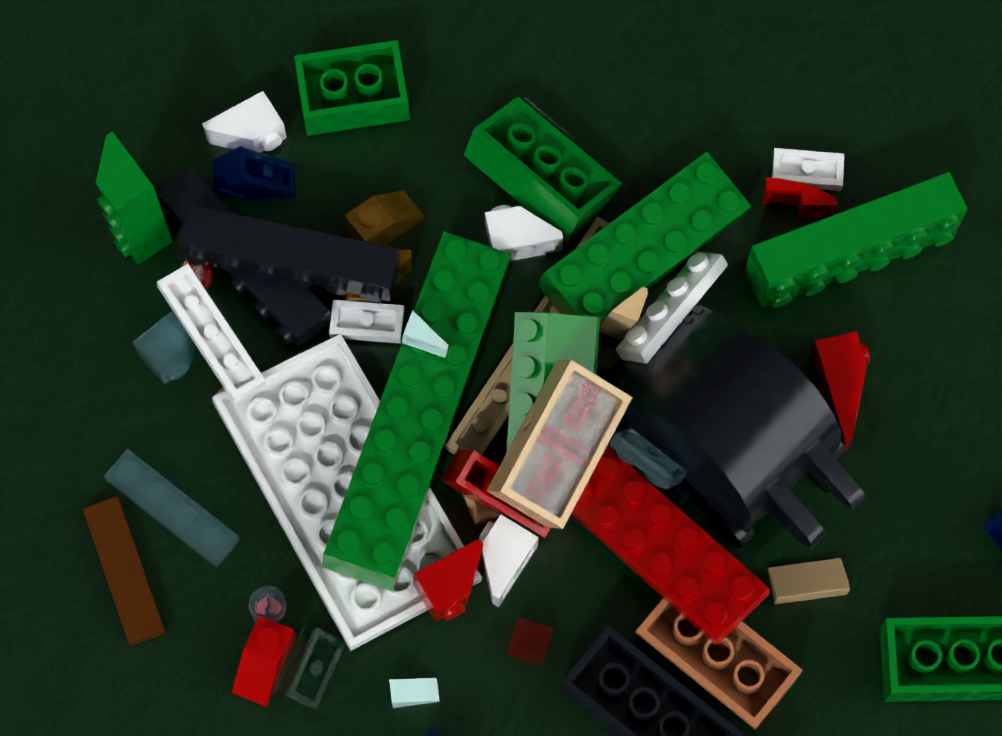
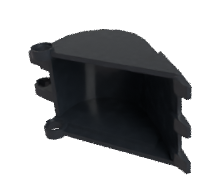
[597,304,865,549]

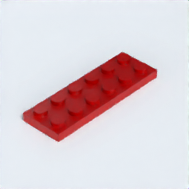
[571,447,770,646]

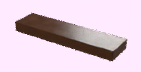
[83,496,166,646]

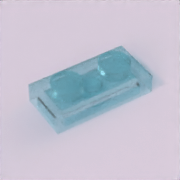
[609,428,687,489]

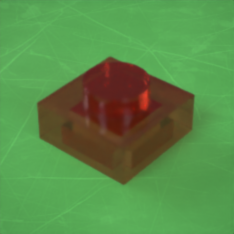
[507,618,553,666]

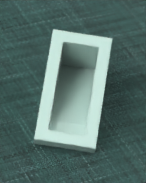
[402,310,449,358]
[389,678,440,708]

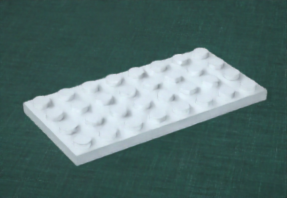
[212,334,482,651]

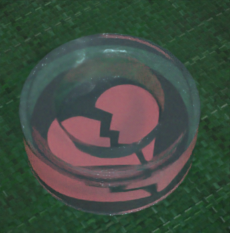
[248,586,287,623]

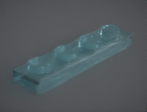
[104,449,240,568]

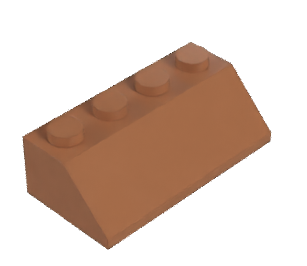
[635,598,803,729]

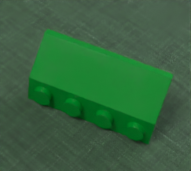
[464,97,622,243]
[95,131,173,265]
[506,312,600,454]

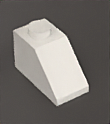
[202,91,287,154]
[485,205,563,261]
[479,515,539,607]

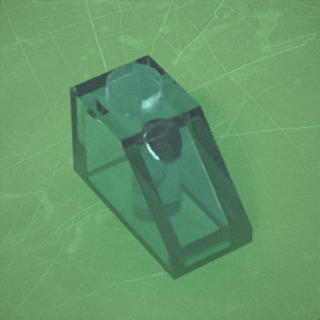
[132,310,195,385]

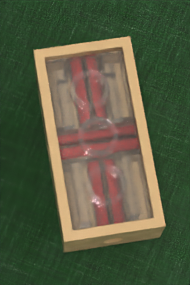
[487,360,633,529]

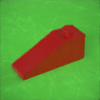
[811,331,870,451]
[441,448,550,538]

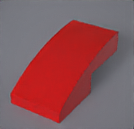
[762,177,837,219]

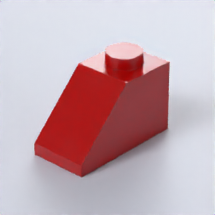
[413,539,483,622]
[232,616,297,707]

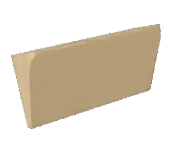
[599,287,648,341]
[768,558,850,605]

